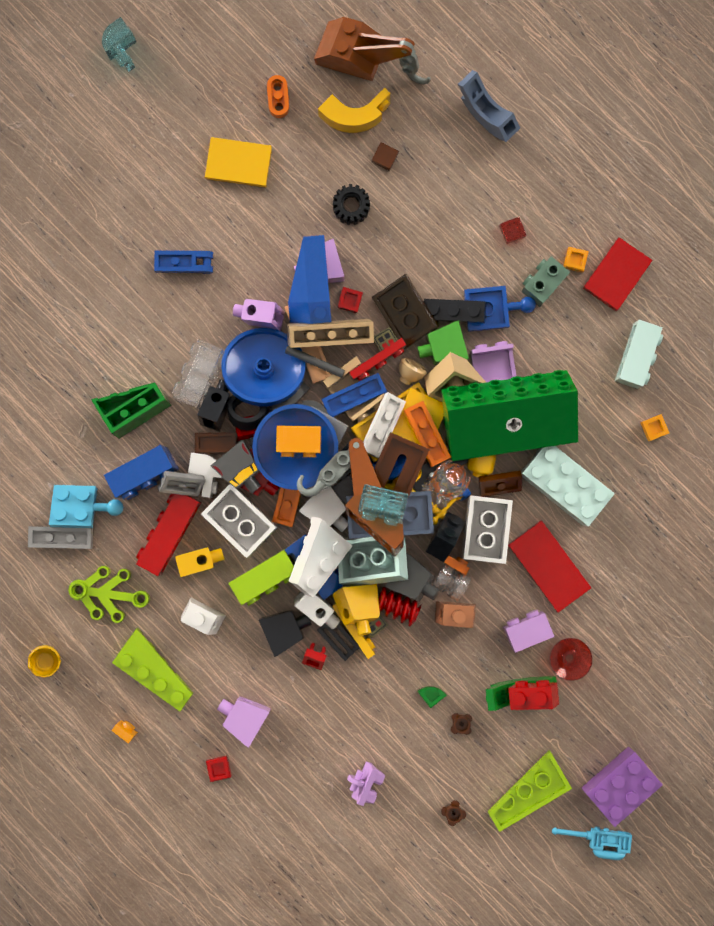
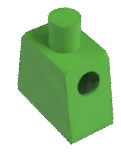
[417,321,469,365]

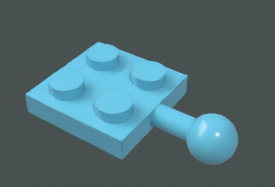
[49,485,124,528]

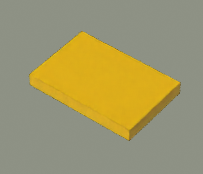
[205,137,272,188]
[392,388,444,445]

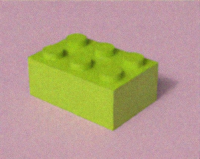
[229,550,295,606]

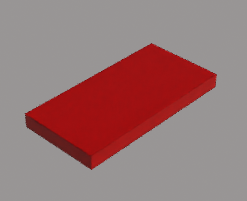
[508,520,591,613]

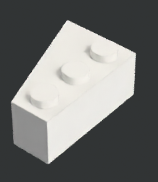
[289,517,352,598]

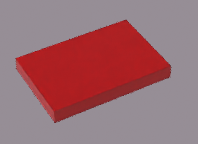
[583,237,653,311]

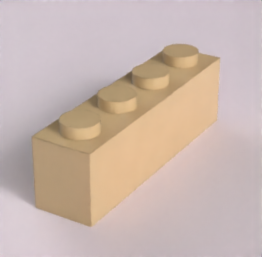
[287,319,374,348]

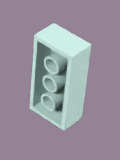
[521,446,615,527]

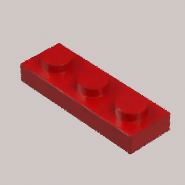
[349,338,406,381]

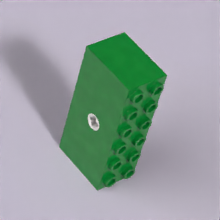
[441,370,578,461]

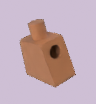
[435,601,476,628]

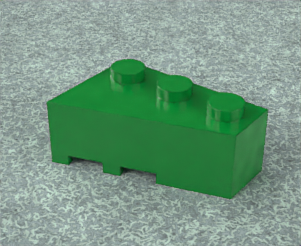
[91,382,172,439]

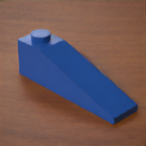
[288,235,331,324]

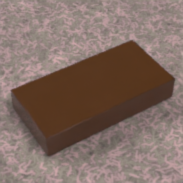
[195,432,237,454]

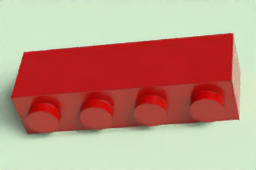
[136,494,202,576]

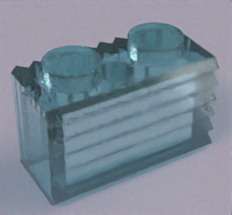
[358,484,409,526]

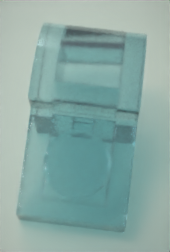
[102,17,136,72]

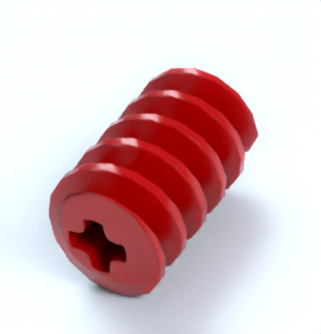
[378,587,422,627]

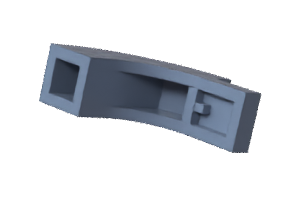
[458,70,520,142]

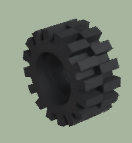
[333,184,370,225]

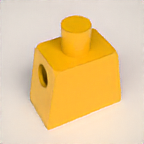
[175,547,224,577]
[333,584,380,636]

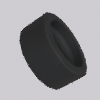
[227,395,267,431]

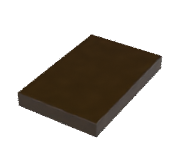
[372,274,439,349]

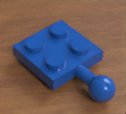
[464,286,536,332]

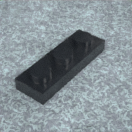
[424,299,487,323]

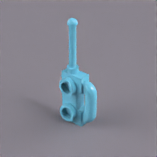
[552,827,632,860]

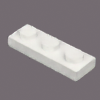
[363,392,406,459]

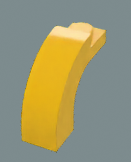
[318,88,391,133]

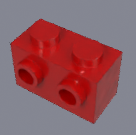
[509,680,559,710]

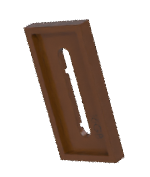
[374,432,430,511]

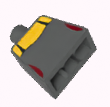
[210,440,261,494]

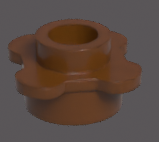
[451,713,472,735]
[441,800,466,826]

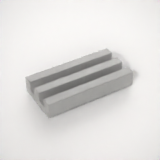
[157,471,205,496]

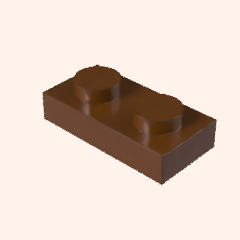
[479,470,522,497]

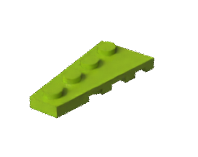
[112,628,193,711]
[488,750,572,832]

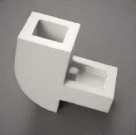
[188,453,224,498]

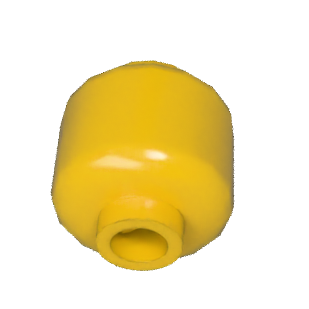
[467,455,497,477]

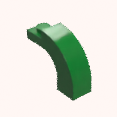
[485,676,557,711]

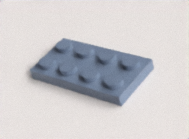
[346,491,434,539]

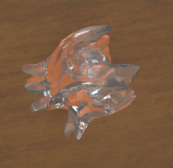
[422,460,472,507]

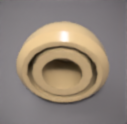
[399,358,427,385]

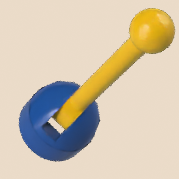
[433,484,471,525]

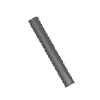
[285,346,345,378]

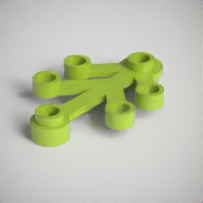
[68,566,150,623]

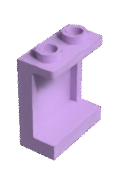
[470,341,516,382]

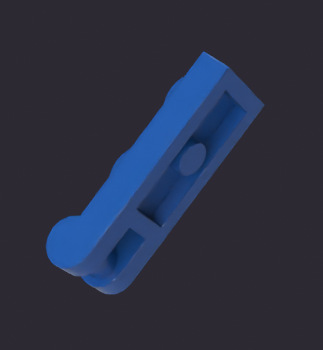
[154,250,213,274]

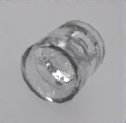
[432,563,471,602]

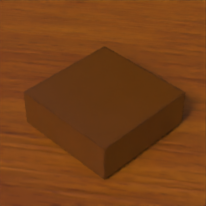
[371,142,399,171]

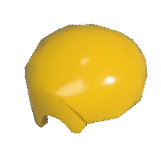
[28,645,61,678]

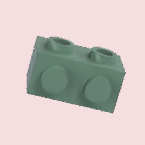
[521,256,570,307]

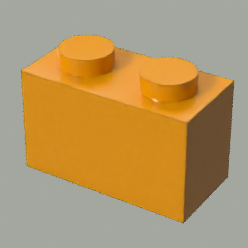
[276,426,321,458]

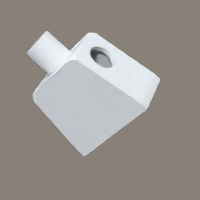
[299,486,348,532]
[294,592,340,630]
[181,597,226,635]

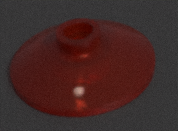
[550,638,592,681]

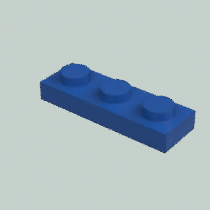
[322,373,387,417]

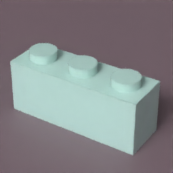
[615,320,663,389]

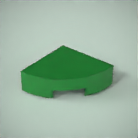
[417,686,447,708]

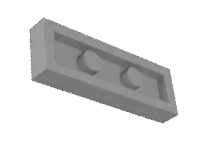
[28,526,93,549]

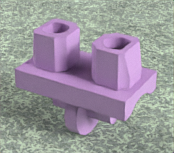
[347,761,385,806]

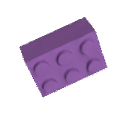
[581,747,663,827]

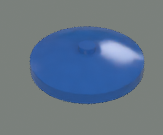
[221,328,305,406]
[252,404,338,490]

